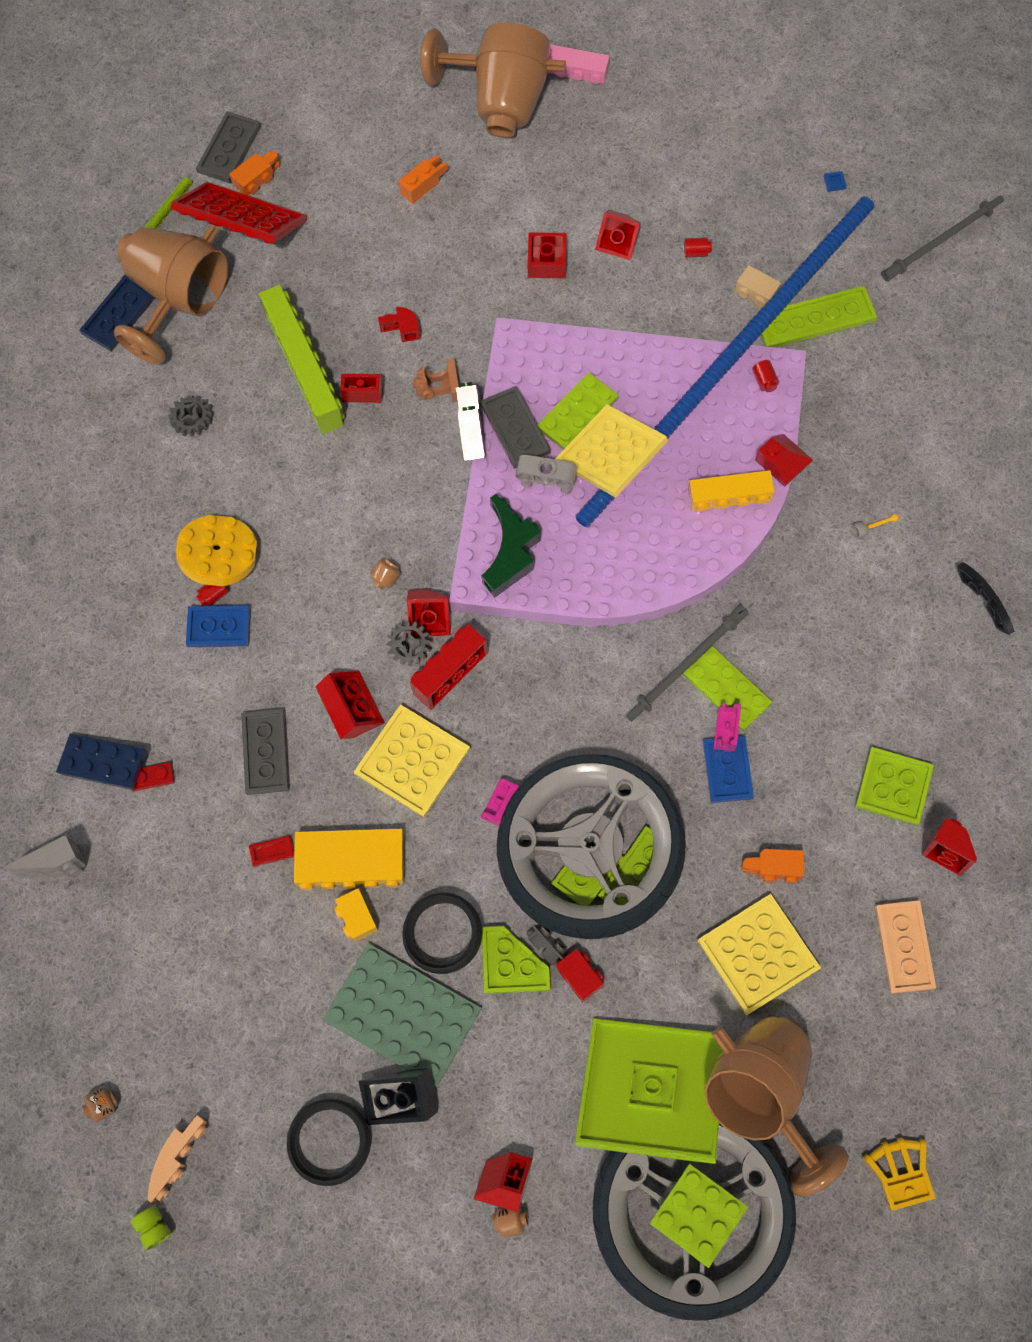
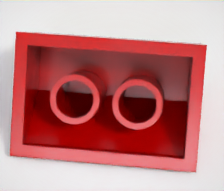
[315,670,385,740]
[922,818,977,876]

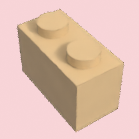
[735,265,781,307]

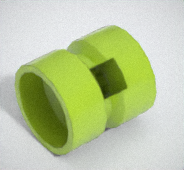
[130,1205,172,1251]

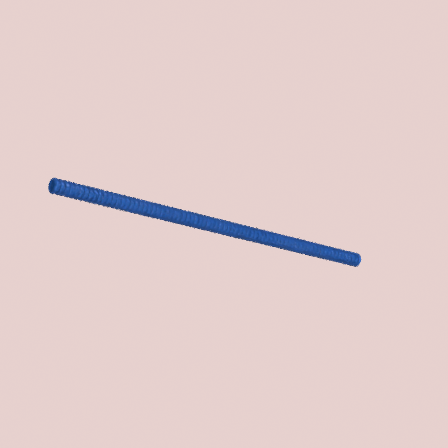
[575,196,875,528]

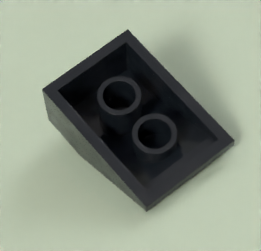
[358,1068,438,1125]

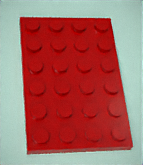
[171,182,307,244]

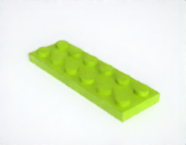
[755,286,877,348]

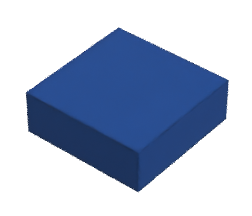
[823,171,846,192]

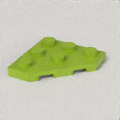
[482,926,550,994]

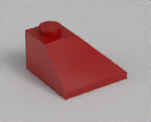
[595,209,641,260]
[756,434,813,487]
[407,589,451,637]

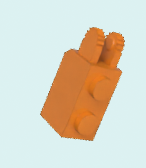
[229,151,280,195]
[398,155,448,204]
[741,849,804,884]

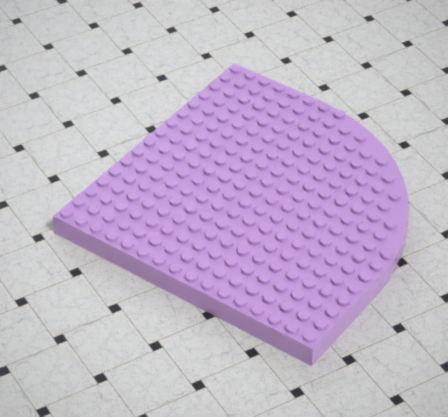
[449,317,806,626]

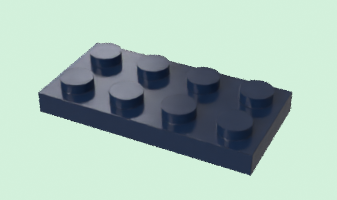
[79,275,155,351]
[56,733,147,790]

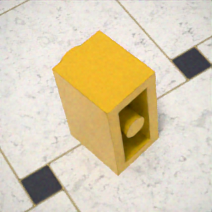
[334,888,378,942]

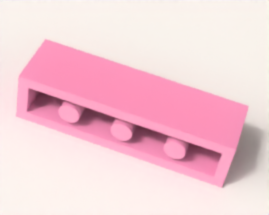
[548,44,610,84]

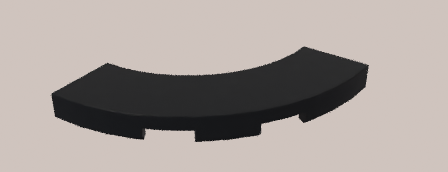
[957,562,1015,635]

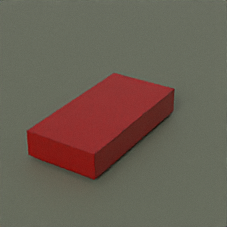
[249,836,294,867]

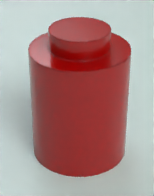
[684,237,712,258]
[752,360,780,392]
[196,585,228,606]

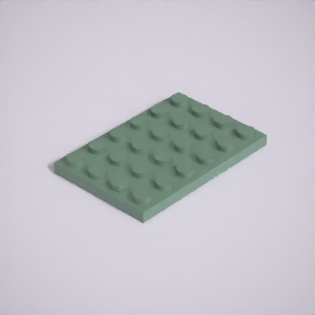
[323,943,482,1088]

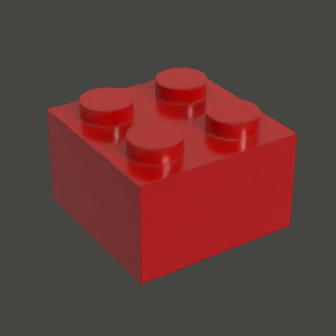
[527,232,567,278]

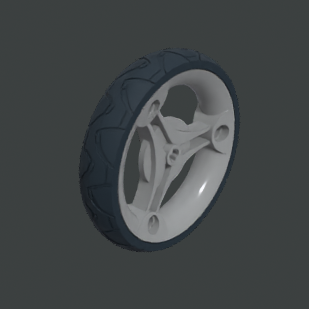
[497,754,686,939]
[592,1123,796,1321]

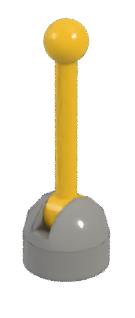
[851,514,899,539]

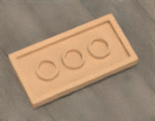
[875,901,936,994]

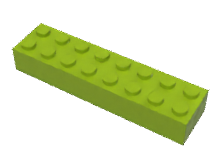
[258,284,345,435]

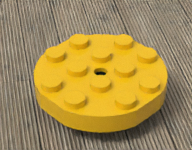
[176,515,257,586]

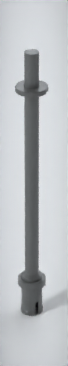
[881,195,1004,282]
[626,605,749,722]

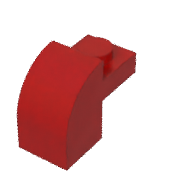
[378,307,421,342]

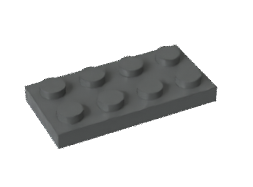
[196,111,261,183]
[480,386,550,469]
[241,709,289,795]

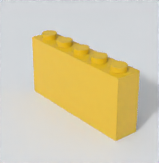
[294,829,404,890]

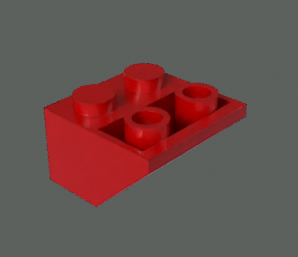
[474,1152,533,1212]

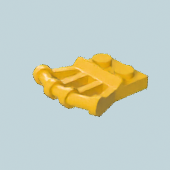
[862,1137,936,1211]

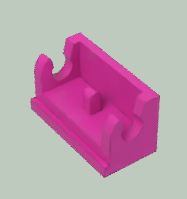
[713,703,741,752]
[480,778,519,827]

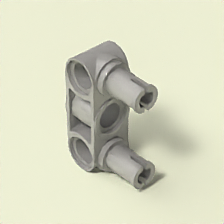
[515,455,577,494]

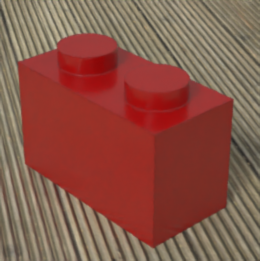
[340,374,383,403]
[556,949,604,1003]

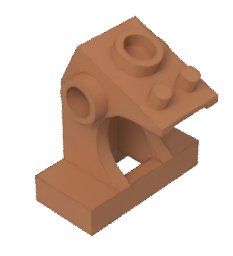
[413,358,459,402]

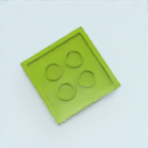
[855,747,934,826]
[649,1164,749,1268]

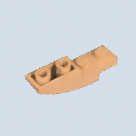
[147,1115,208,1203]

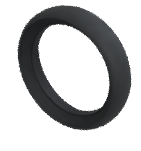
[402,892,483,974]
[286,1099,371,1186]

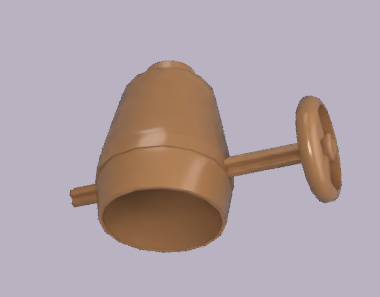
[420,22,566,137]
[113,225,228,365]
[705,1017,848,1197]

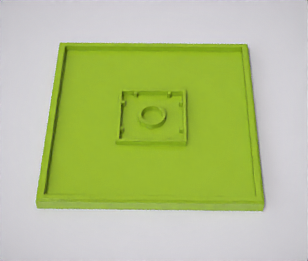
[575,1018,723,1164]

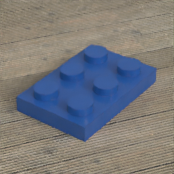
[186,605,250,647]
[703,736,754,803]

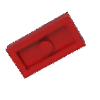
[132,762,174,792]

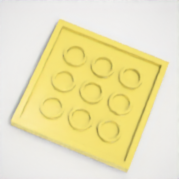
[555,404,668,498]
[353,704,470,818]
[697,894,821,1016]

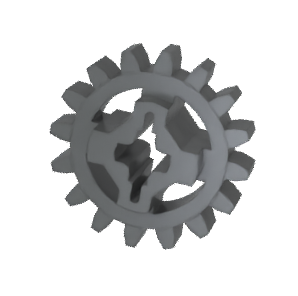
[168,395,212,437]
[386,621,432,666]

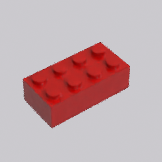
[410,624,488,710]

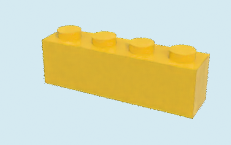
[688,470,775,512]

